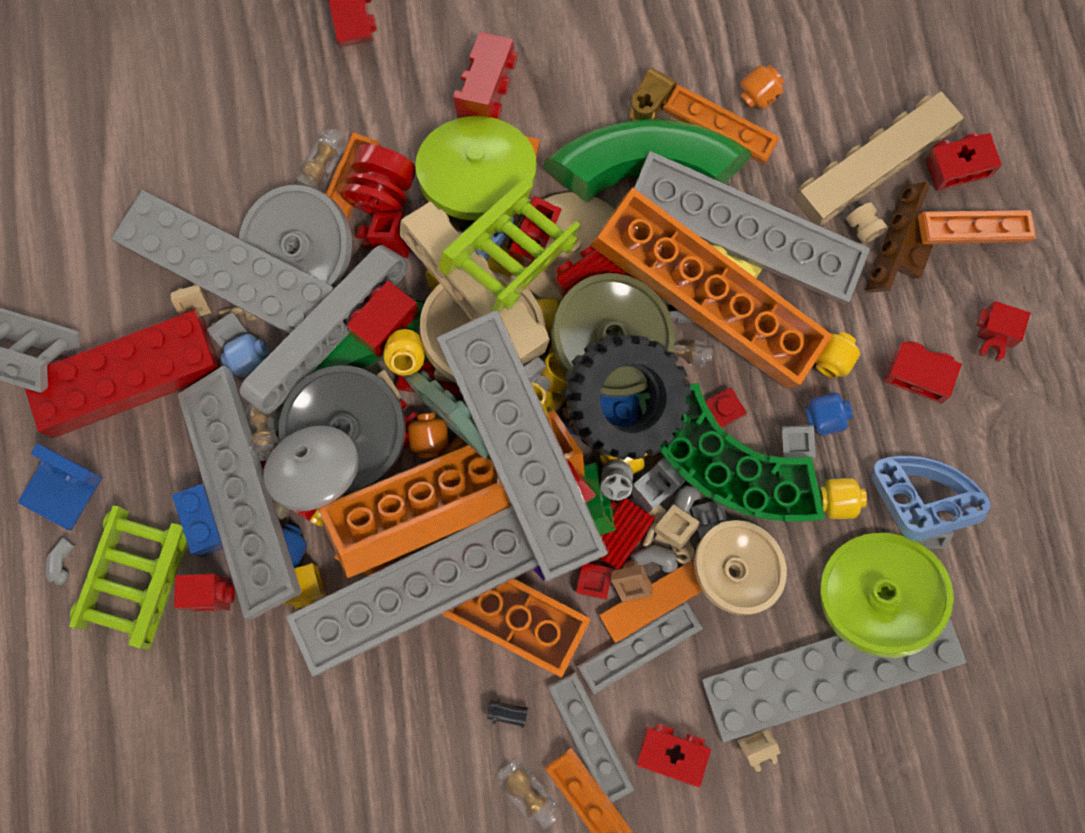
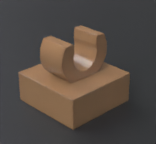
[611,560,653,602]

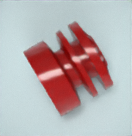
[341,144,416,216]

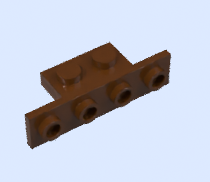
[865,181,934,293]

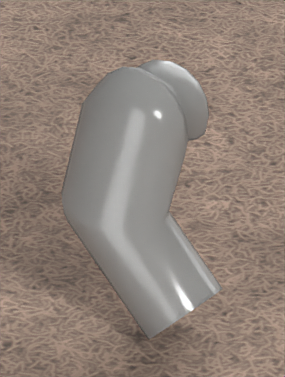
[672,485,700,516]
[630,545,678,573]

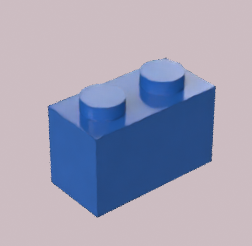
[172,484,223,557]

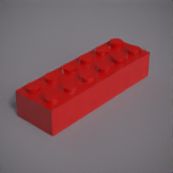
[24,310,221,439]

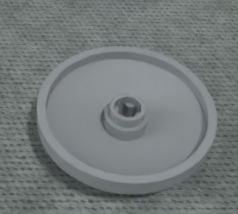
[239,185,352,288]

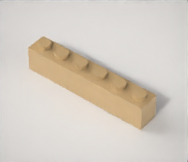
[796,91,964,227]
[400,201,550,366]

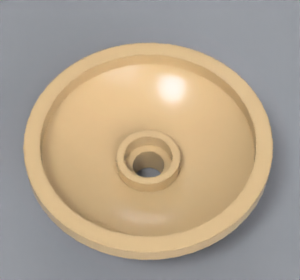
[694,520,787,615]

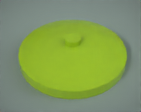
[416,116,536,220]
[820,533,954,658]

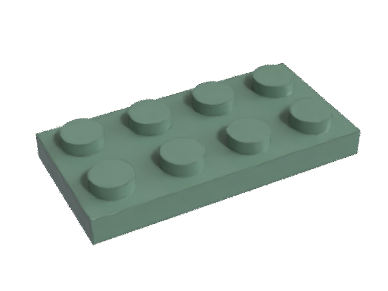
[402,370,489,459]

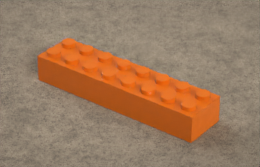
[590,187,833,389]
[318,410,585,578]
[334,540,591,678]

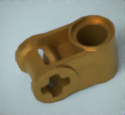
[630,67,677,121]

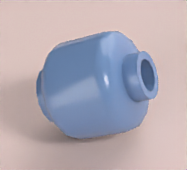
[221,334,269,378]

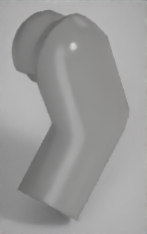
[45,537,76,585]

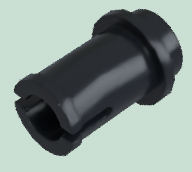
[487,698,528,728]

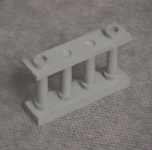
[0,308,80,393]

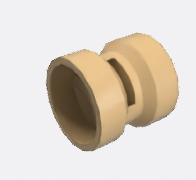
[846,202,888,244]

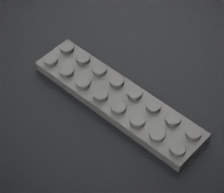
[634,151,870,305]
[111,190,335,334]
[437,310,608,581]
[177,366,302,620]
[286,505,540,677]
[701,618,967,743]

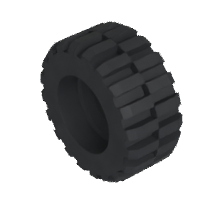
[561,335,691,460]

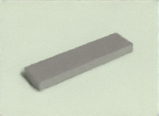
[577,602,703,694]
[547,672,635,803]

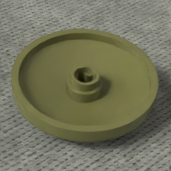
[551,273,675,398]

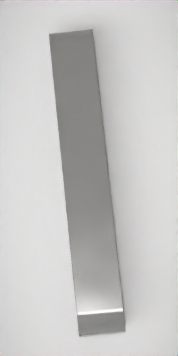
[240,245,408,414]

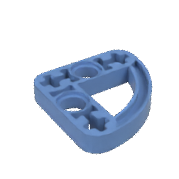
[871,456,991,541]

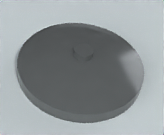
[279,365,406,492]

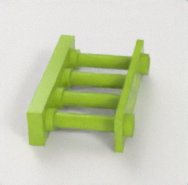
[438,178,581,313]
[69,505,188,650]

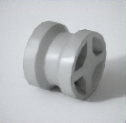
[601,460,633,500]

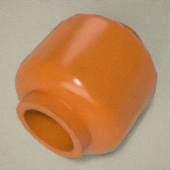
[740,65,785,110]
[407,412,449,458]

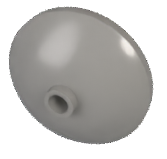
[264,426,359,511]

